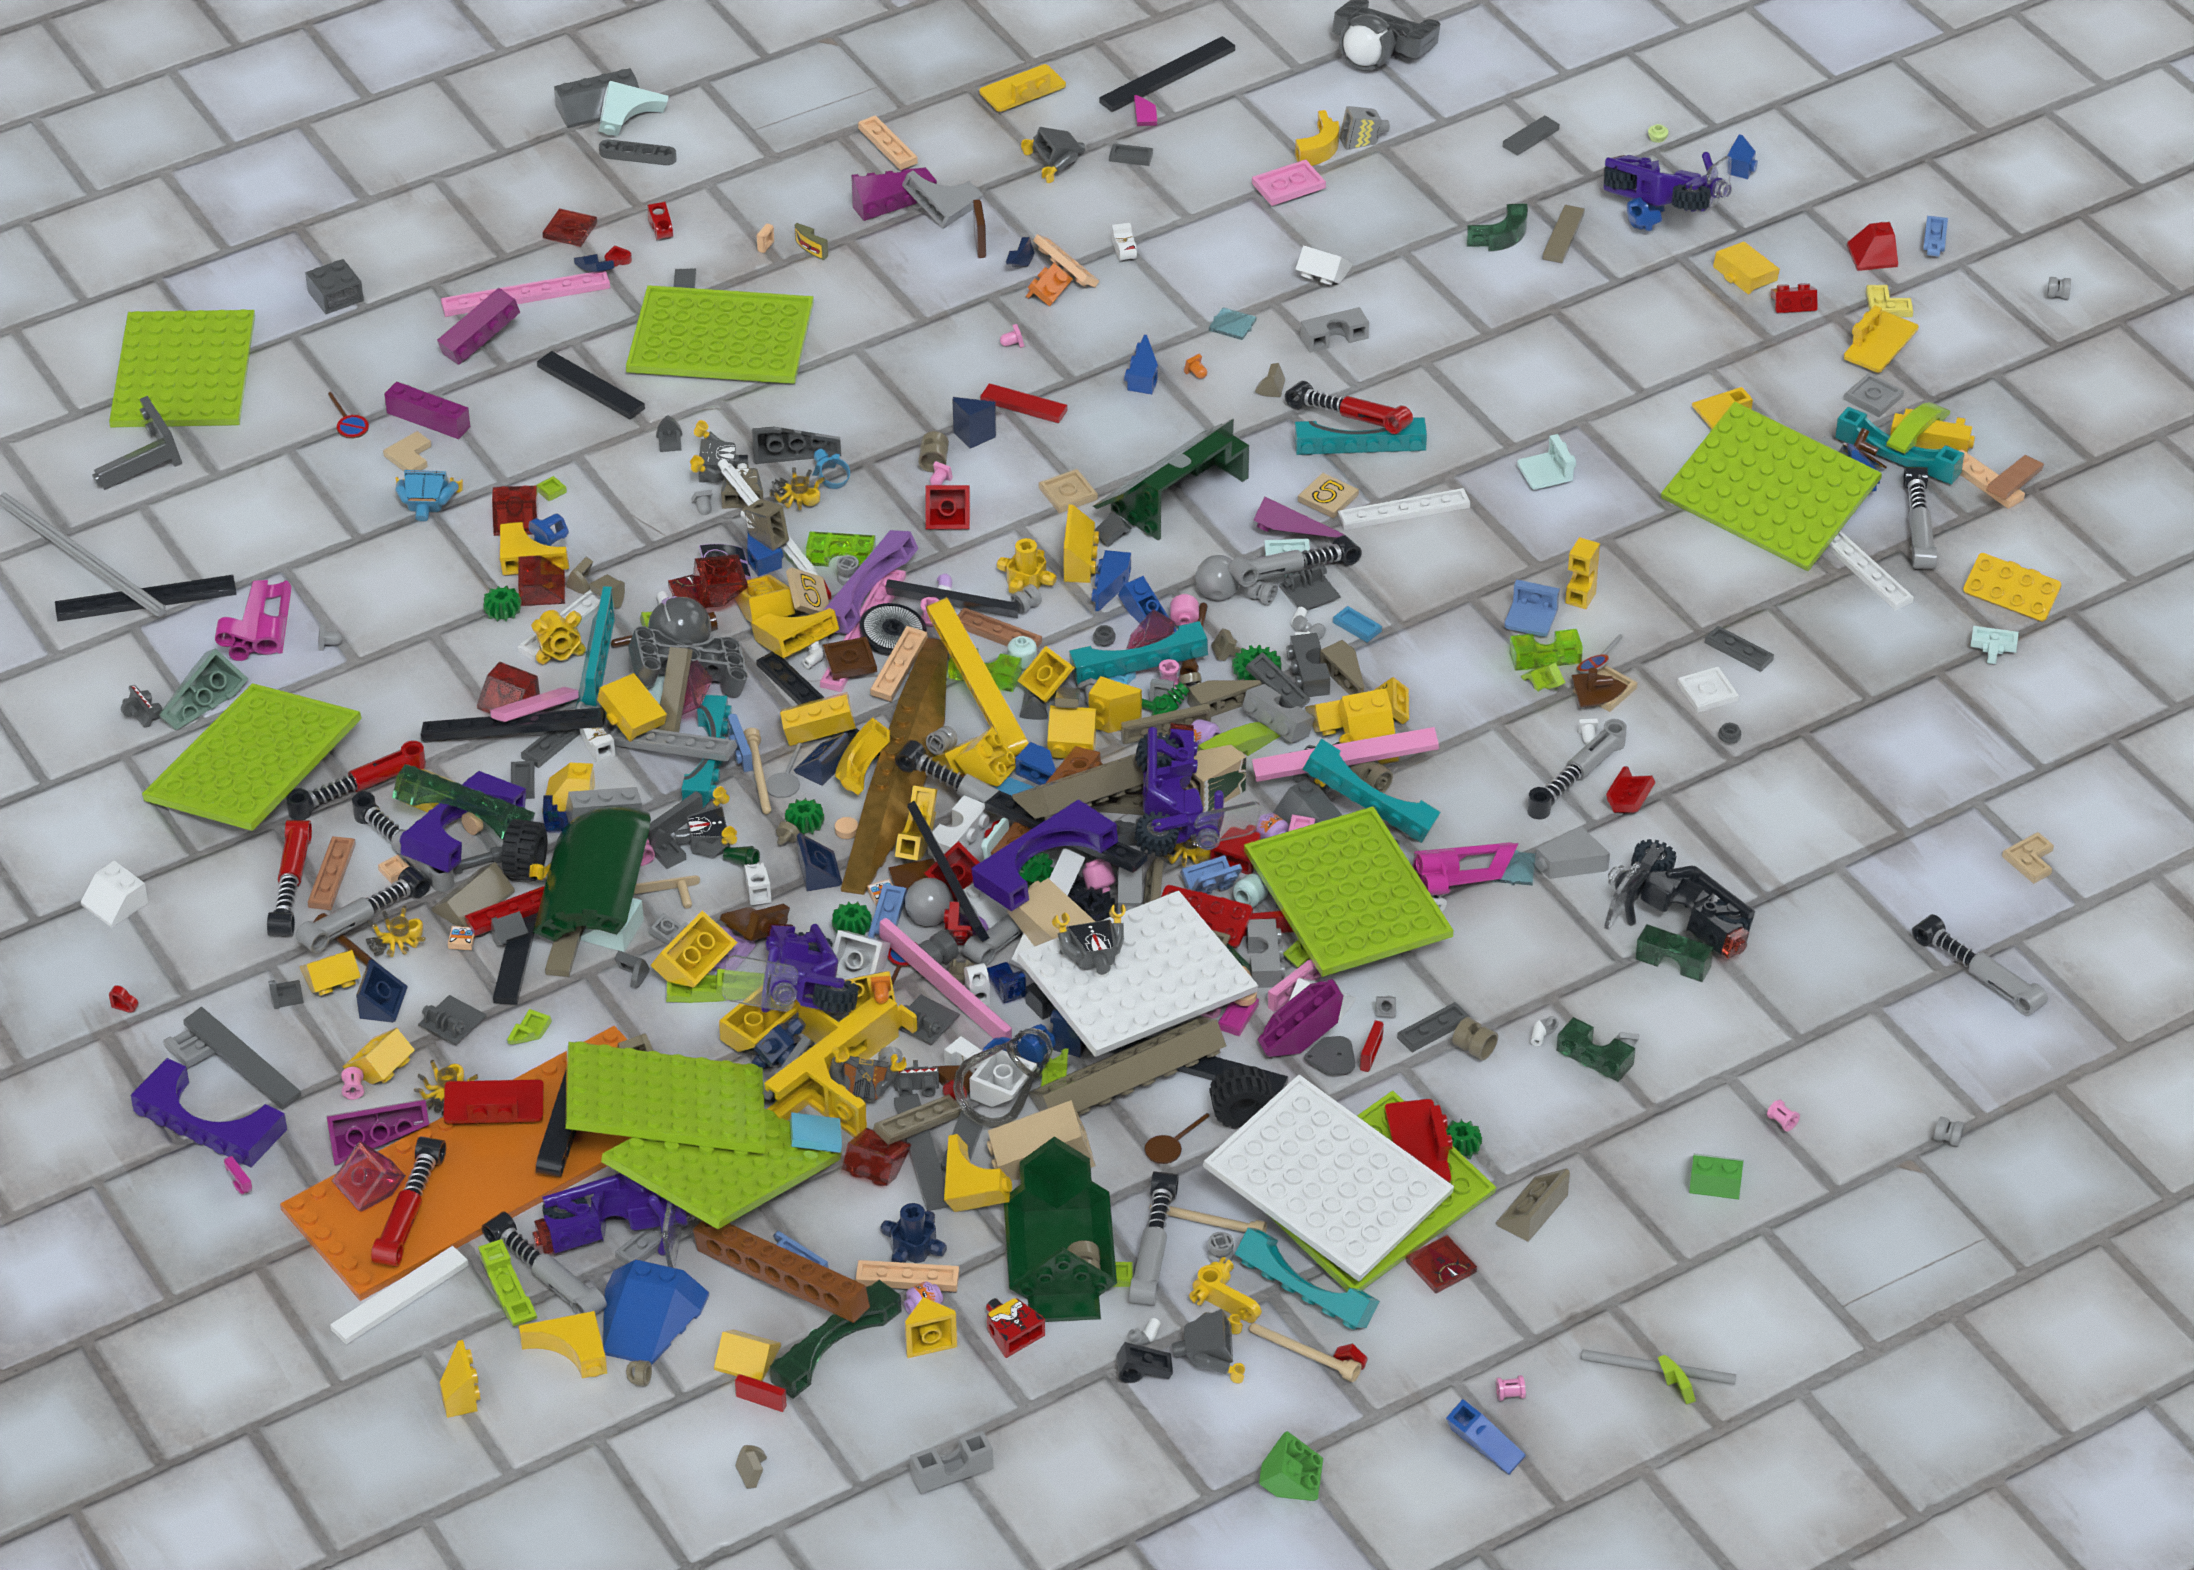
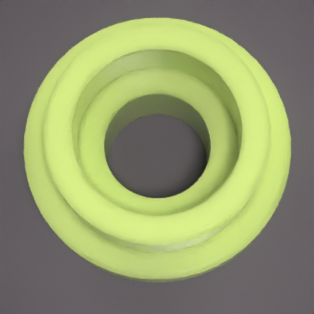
[1648,124,1669,143]

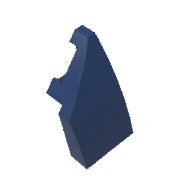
[1006,237,1035,267]
[574,254,615,272]

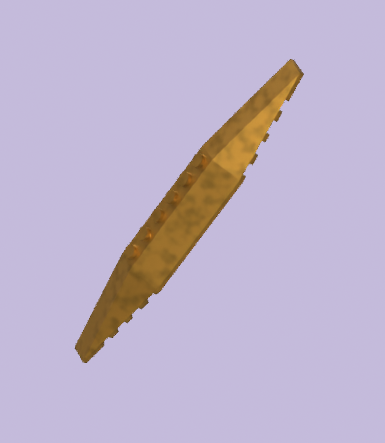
[841,638,948,895]

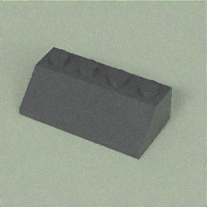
[554,68,639,128]

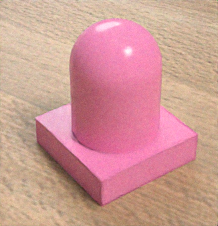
[1000,324,1024,348]
[930,461,953,485]

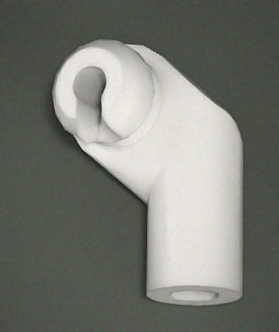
[802,641,824,669]

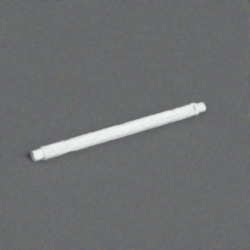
[718,459,819,576]

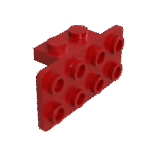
[1161,885,1253,948]
[443,1079,544,1124]
[1385,1099,1453,1183]

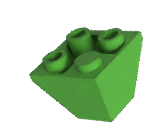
[1259,1431,1323,1501]

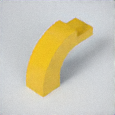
[1295,110,1339,166]
[835,717,890,795]
[895,785,938,861]

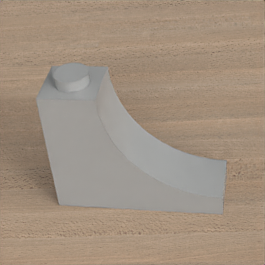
[902,170,983,229]

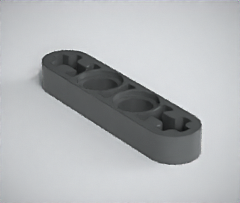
[599,139,677,165]

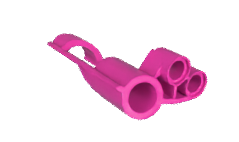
[215,580,292,661]
[1412,842,1519,895]

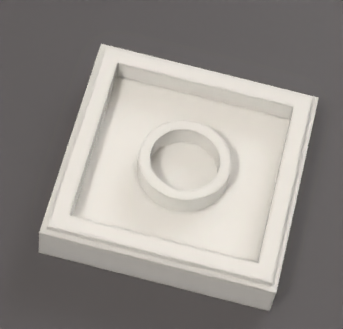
[1677,667,1739,713]

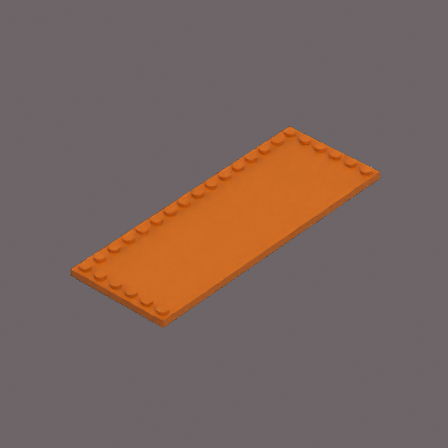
[280,1026,632,1301]

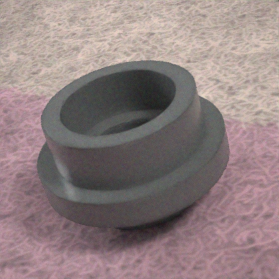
[1093,625,1116,646]
[1718,722,1741,744]

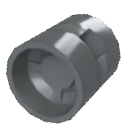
[918,930,959,966]

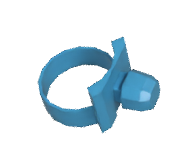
[812,449,850,489]

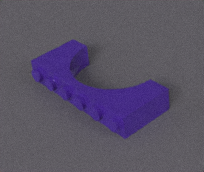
[399,771,526,873]
[971,799,1118,912]
[130,1058,287,1168]

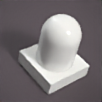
[1578,718,1598,744]

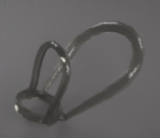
[953,1028,1053,1128]

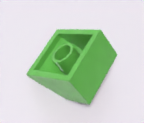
[1689,1153,1744,1200]

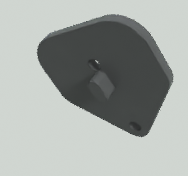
[1305,1036,1355,1075]

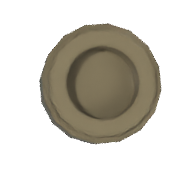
[1178,672,1202,689]
[776,821,800,846]
[626,1360,652,1387]

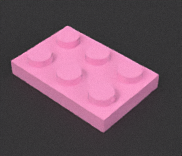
[1252,159,1326,206]

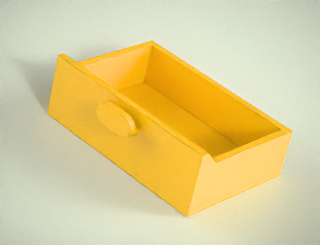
[1713,241,1780,295]
[597,673,667,742]

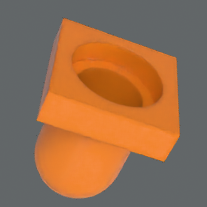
[1184,354,1207,379]
[871,976,891,1004]

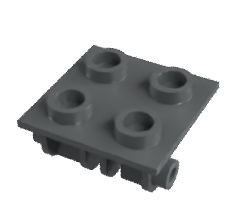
[1280,565,1341,610]
[900,994,960,1045]
[418,995,487,1045]

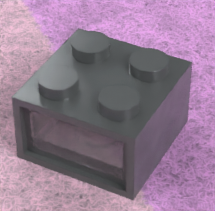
[305,259,364,314]

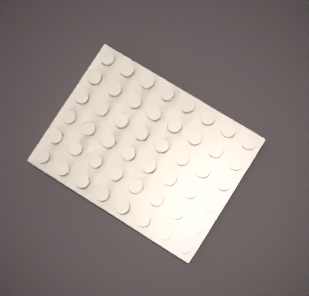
[1017,891,1258,1057]
[1203,1075,1454,1281]

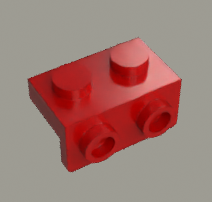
[1771,283,1818,313]
[1606,766,1656,813]
[944,902,973,946]

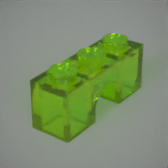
[806,531,876,567]
[1509,629,1583,671]
[948,648,1022,692]

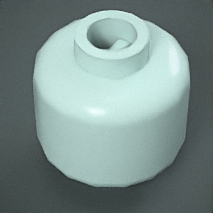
[1007,636,1037,670]
[1233,874,1268,908]

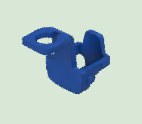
[1627,197,1665,231]
[529,513,569,546]
[983,1024,1056,1068]

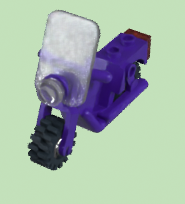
[1604,152,1732,212]
[1134,723,1262,856]
[722,924,859,1013]
[532,1173,697,1268]

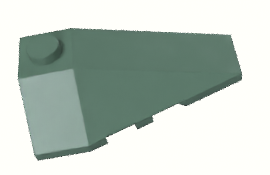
[159,648,248,730]

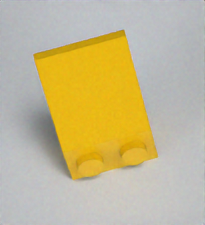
[728,574,795,622]
[1338,688,1399,764]

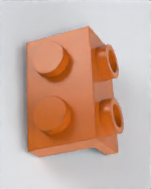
[1026,263,1073,307]

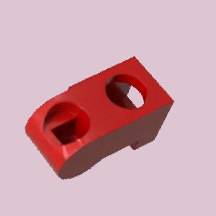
[647,201,673,240]

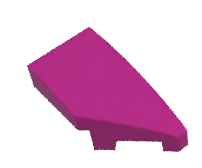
[1134,95,1157,126]

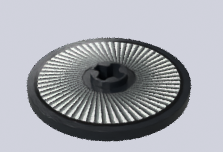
[859,603,927,655]

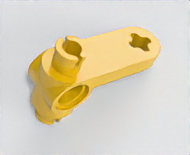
[1189,1257,1262,1323]

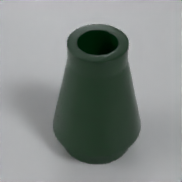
[723,846,760,867]

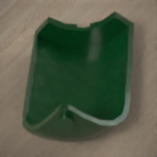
[533,806,651,942]

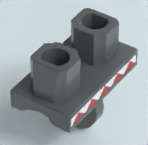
[121,685,162,727]
[894,1060,939,1096]

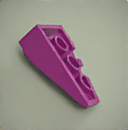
[1253,496,1345,538]

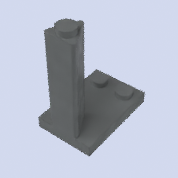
[92,396,182,490]

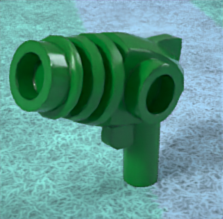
[1142,682,1190,716]

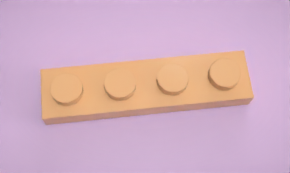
[858,115,918,170]
[1033,234,1100,287]
[1959,449,2025,509]
[870,626,928,702]
[855,1260,959,1292]

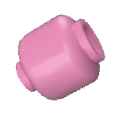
[1170,594,1199,626]
[1082,858,1116,893]

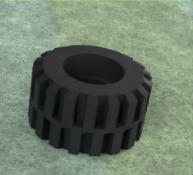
[501,819,548,881]
[1209,1065,1274,1129]

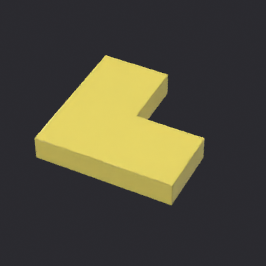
[1866,285,1913,317]

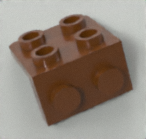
[720,903,790,941]

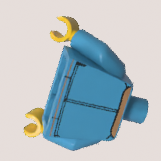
[395,470,463,522]

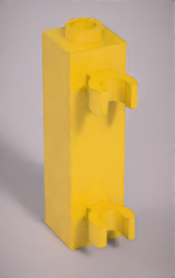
[1890,408,1975,453]

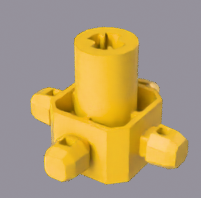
[997,538,1057,594]
[531,610,586,664]

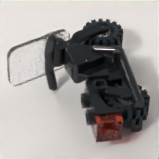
[1604,839,1755,959]

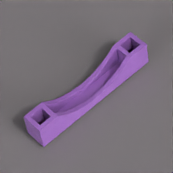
[823,530,919,634]

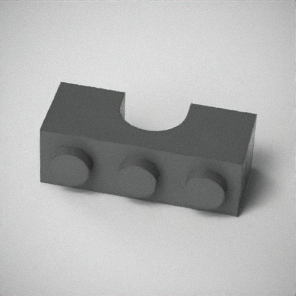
[1286,633,1330,697]

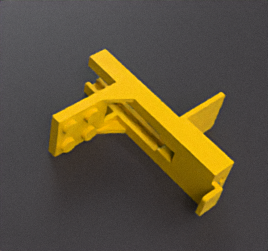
[764,996,917,1142]

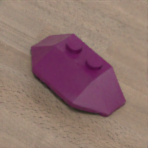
[1257,979,1344,1057]

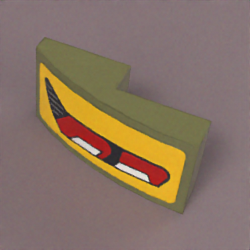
[794,223,828,260]

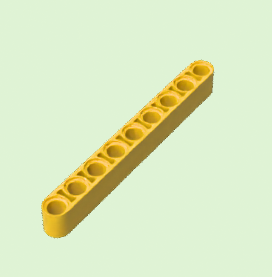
[926,597,1029,757]

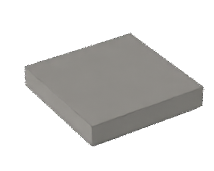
[1844,373,1904,417]

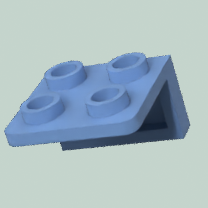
[1504,579,1560,637]
[1180,855,1242,894]

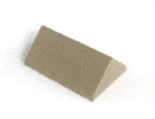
[432,862,515,927]
[1496,1168,1570,1242]

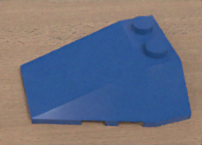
[603,1259,709,1365]

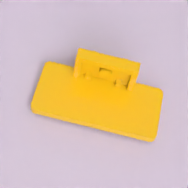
[979,64,1066,112]
[1843,305,1919,373]
[1963,553,2062,622]

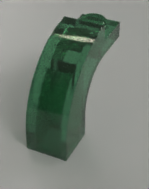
[1466,204,1528,252]

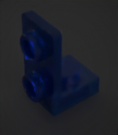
[543,795,569,832]
[987,962,1026,1003]

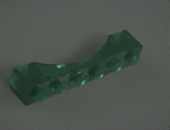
[392,764,535,840]
[770,1279,902,1399]

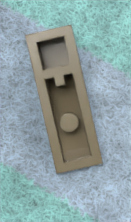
[1320,640,1364,695]
[1188,680,1262,717]

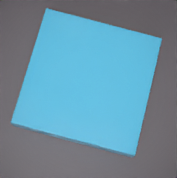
[790,1112,842,1153]

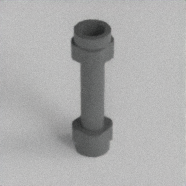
[453,846,502,874]

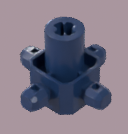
[751,1018,806,1070]
[880,1203,947,1263]

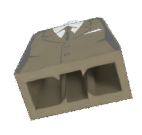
[721,463,764,509]
[741,499,789,551]

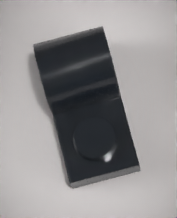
[1116,1342,1173,1383]

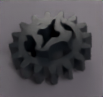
[1068,886,1116,922]

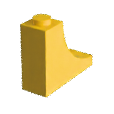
[500,522,569,575]
[751,608,839,658]
[944,1134,1012,1212]
[519,1311,607,1378]

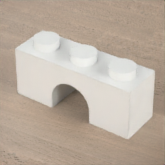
[928,795,990,857]

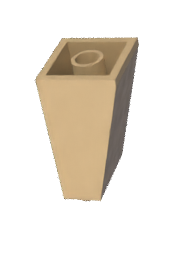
[1006,878,1095,946]
[987,1100,1096,1181]

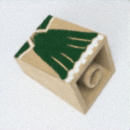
[1182,745,1247,812]

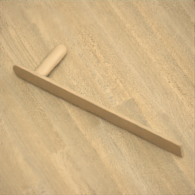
[634,875,700,909]

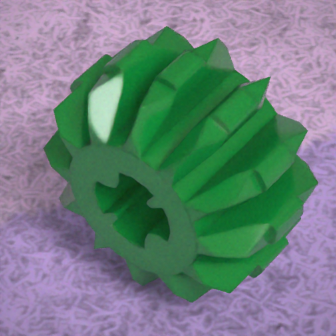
[483,586,521,622]
[785,797,825,835]
[831,901,872,936]
[1446,1118,1482,1159]

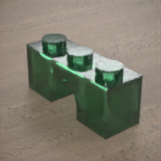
[1636,924,1713,982]
[1556,1017,1635,1082]

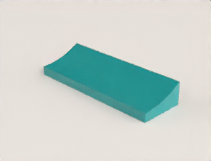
[575,586,615,709]

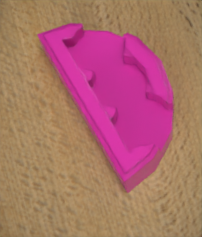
[224,1156,252,1194]

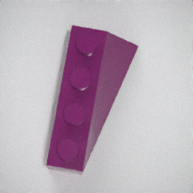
[851,167,937,221]
[437,288,521,365]
[384,381,471,440]
[326,1099,429,1165]

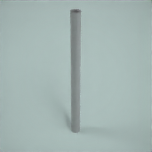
[1581,1349,1736,1385]

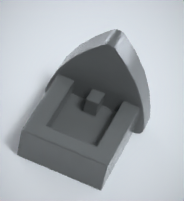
[656,415,683,452]
[1095,511,1132,547]
[1020,692,1048,720]
[650,829,686,869]
[491,911,528,946]
[614,950,650,988]
[268,980,304,1009]

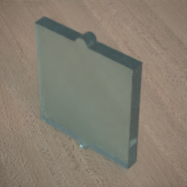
[1209,307,1257,340]
[1494,850,1536,886]

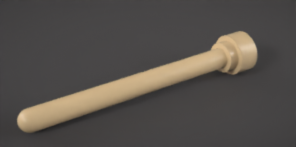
[743,728,771,814]
[1149,1204,1267,1233]
[1249,1323,1362,1382]

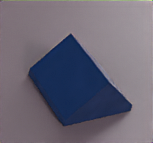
[952,397,996,449]
[793,732,849,786]
[797,833,842,891]
[356,959,408,1023]

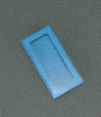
[1333,606,1382,643]

